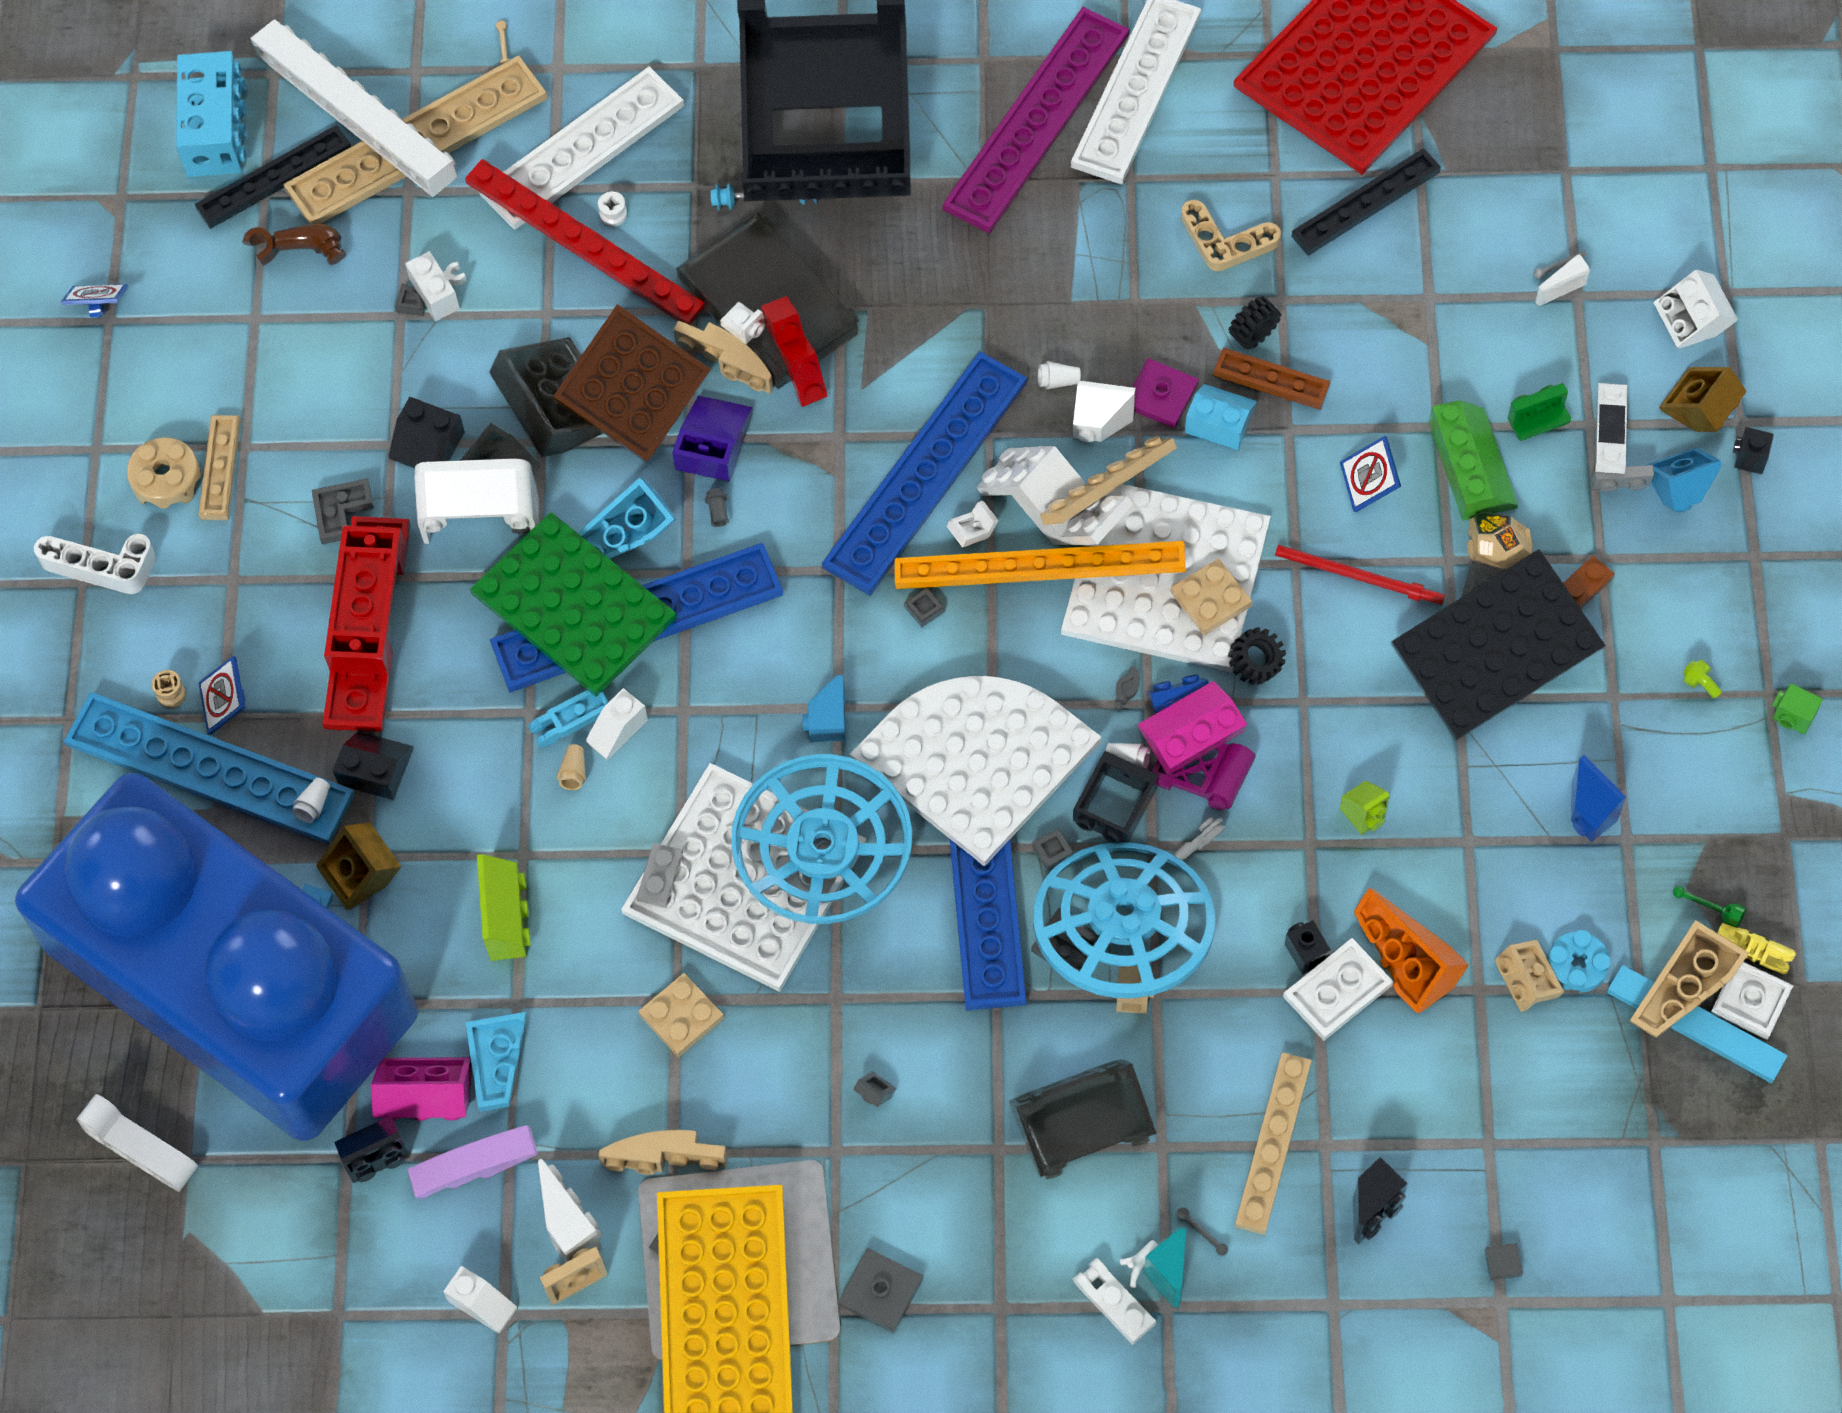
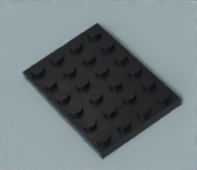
[1391,549,1606,741]

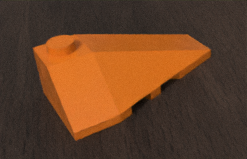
[1354,888,1469,1013]

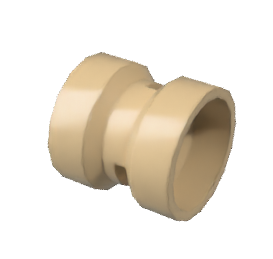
[151,670,186,708]

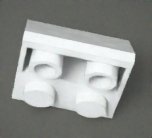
[1653,269,1738,349]

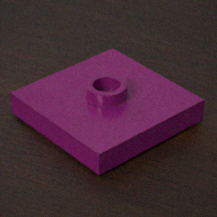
[1132,358,1199,428]

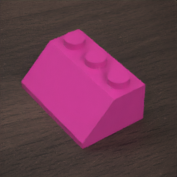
[1137,681,1247,776]
[371,1057,472,1121]

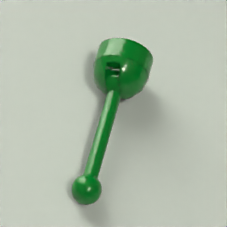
[1673,886,1746,928]

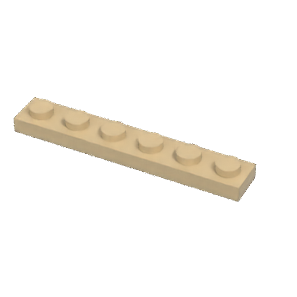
[1040,436,1177,525]
[1235,1052,1312,1235]

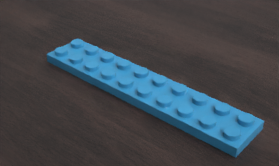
[64,692,355,845]

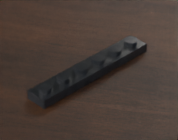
[194,125,351,229]
[1291,148,1441,256]

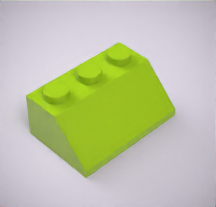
[477,854,531,961]

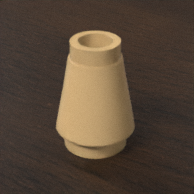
[557,744,586,790]

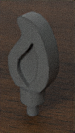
[1115,667,1140,710]

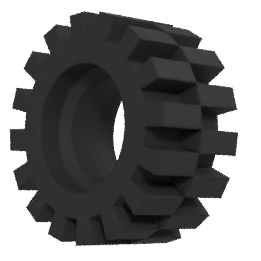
[1228,296,1281,349]
[1228,627,1286,685]

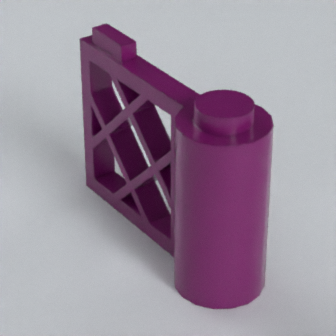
[1151,743,1256,811]

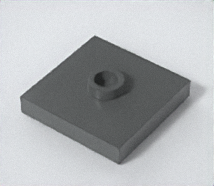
[838,1248,923,1333]

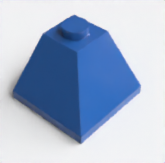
[1571,755,1626,842]

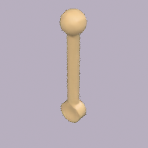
[496,21,509,65]

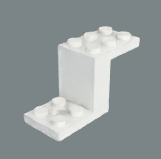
[976,446,1133,545]

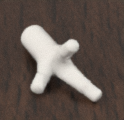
[1120,1240,1158,1288]

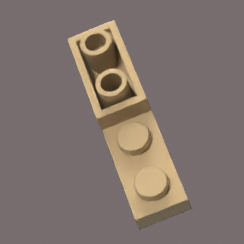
[674,321,773,394]
[599,1130,728,1175]

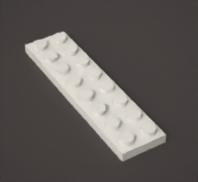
[1071,0,1201,185]
[480,67,684,230]

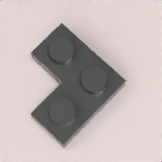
[311,478,374,545]

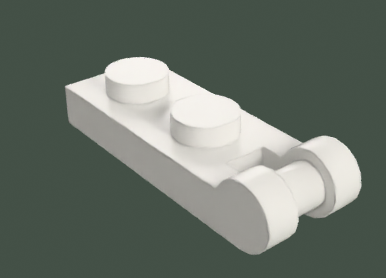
[1073,1258,1156,1345]

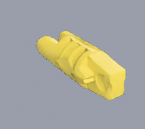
[1717,923,1796,975]

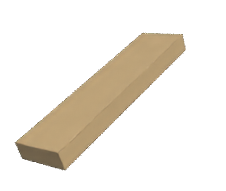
[198,415,241,520]

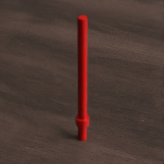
[1275,545,1446,606]

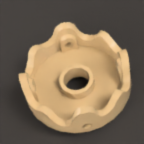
[127,437,201,509]

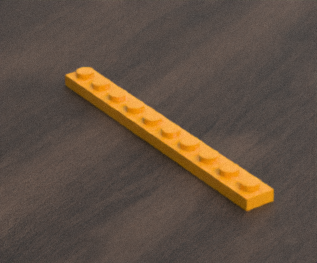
[895,541,1186,589]

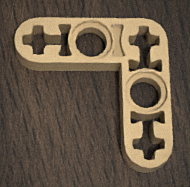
[1181,200,1281,271]

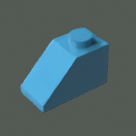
[803,675,845,742]

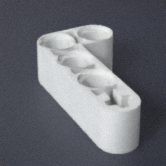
[34,534,156,594]
[76,1094,198,1192]

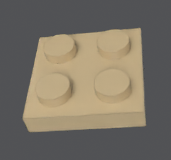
[1170,558,1252,635]
[638,973,724,1058]
[539,1246,608,1306]

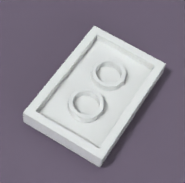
[1283,938,1393,1041]

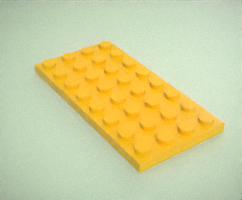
[657,1185,793,1413]

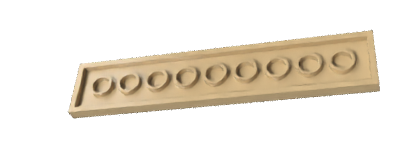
[283,55,548,224]

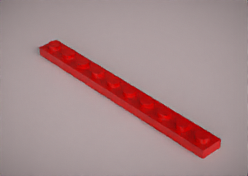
[465,159,705,325]

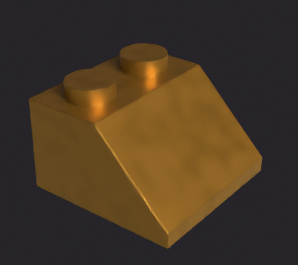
[1659,367,1747,432]
[316,822,401,910]

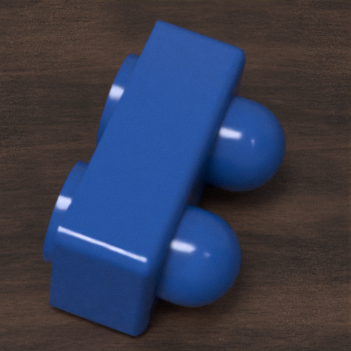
[15,773,418,1141]

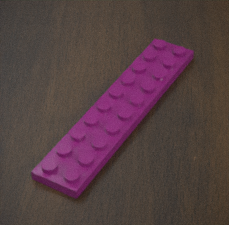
[942,7,1129,234]

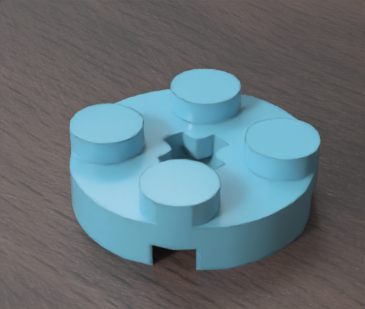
[1548,930,1611,992]

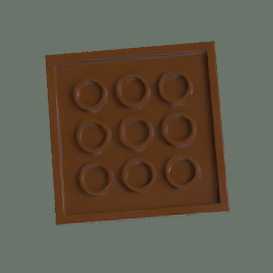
[553,304,711,463]

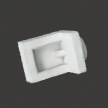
[946,501,998,547]

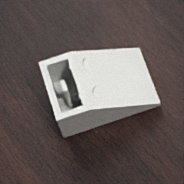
[538,1158,602,1263]

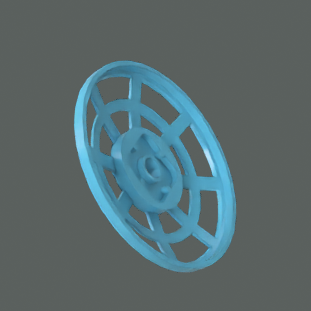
[731,754,912,924]
[1033,842,1215,998]

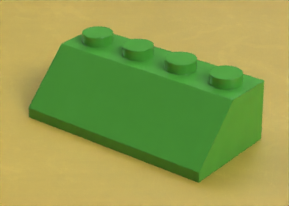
[1429,400,1518,521]

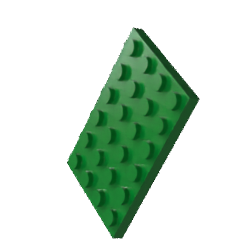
[470,512,677,697]

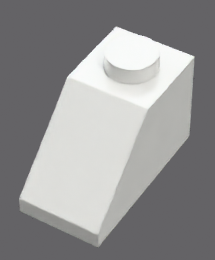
[586,688,648,761]
[443,1266,518,1334]

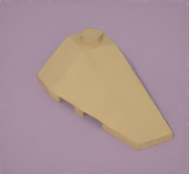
[1630,920,1749,1038]

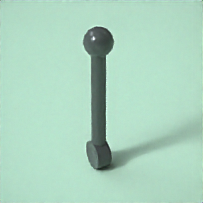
[1177,1207,1228,1256]

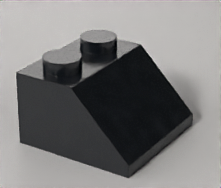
[388,396,465,468]
[333,731,414,800]

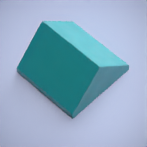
[1144,1228,1186,1308]

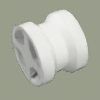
[598,191,627,227]

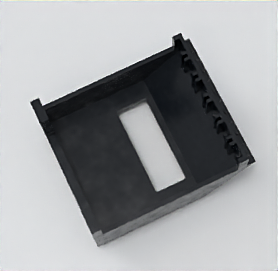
[737,0,911,202]

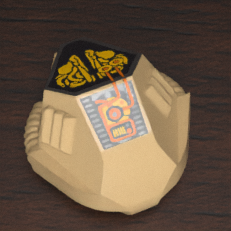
[1467,511,1533,574]

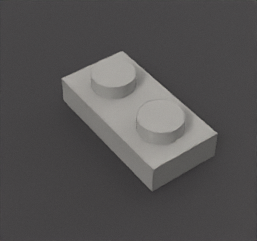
[1591,465,1654,492]
[637,843,683,908]

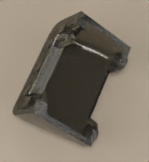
[1009,1059,1157,1179]

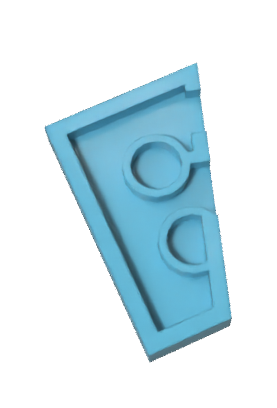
[465,1012,527,1112]

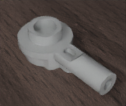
[1173,817,1225,861]

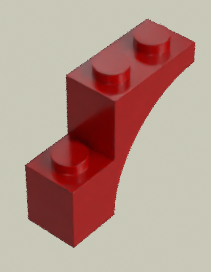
[761,296,828,407]

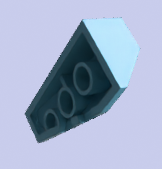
[578,477,676,559]

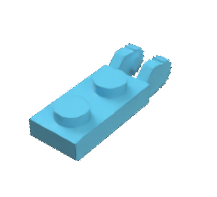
[528,690,609,748]

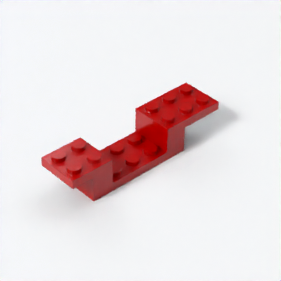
[322,516,410,732]

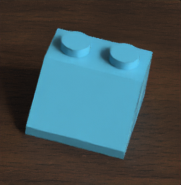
[1185,384,1258,451]

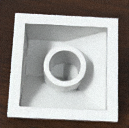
[1073,380,1135,442]

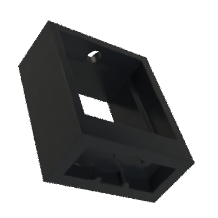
[1073,751,1159,844]

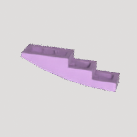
[407,1125,538,1199]

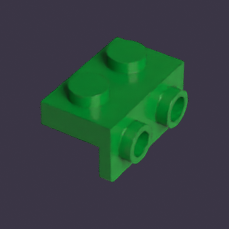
[1507,383,1571,441]

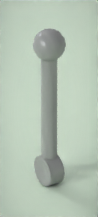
[1534,250,1587,279]

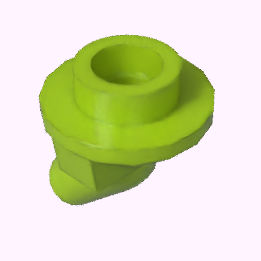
[1683,659,1722,698]

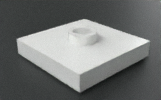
[1711,962,1793,1040]

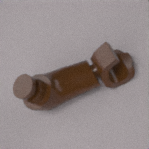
[242,223,346,266]

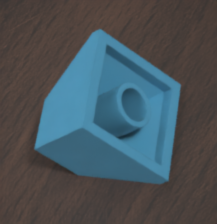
[1644,447,1722,512]

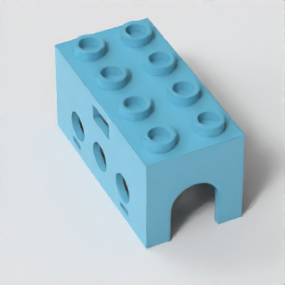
[176,51,246,177]

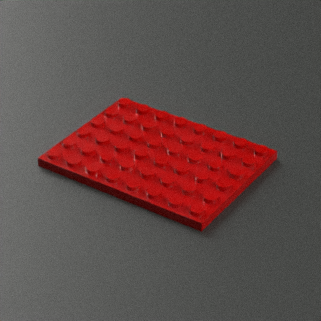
[1233,0,1497,175]

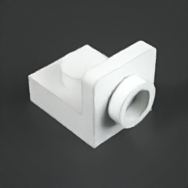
[720,302,765,344]

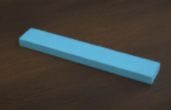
[1607,965,1788,1084]

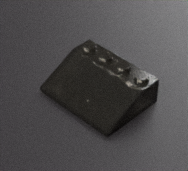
[489,337,603,457]

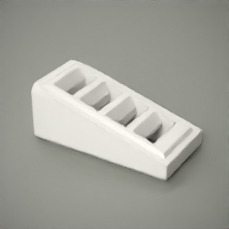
[1535,254,1590,306]

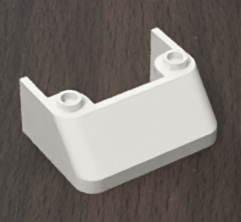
[414,459,539,544]

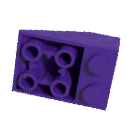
[672,395,753,482]

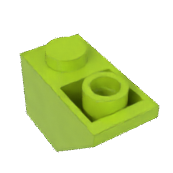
[1340,780,1390,835]

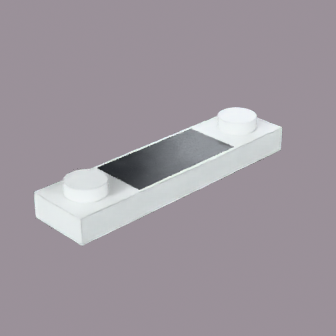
[1595,383,1627,474]

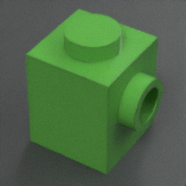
[1772,683,1823,735]

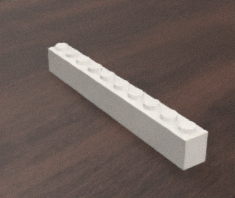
[250,19,457,197]

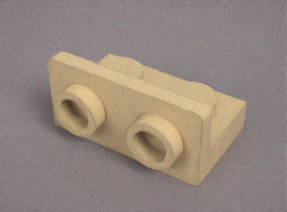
[1495,940,1564,1012]

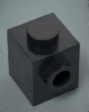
[1732,427,1774,474]
[1285,920,1331,974]

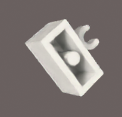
[405,251,467,322]

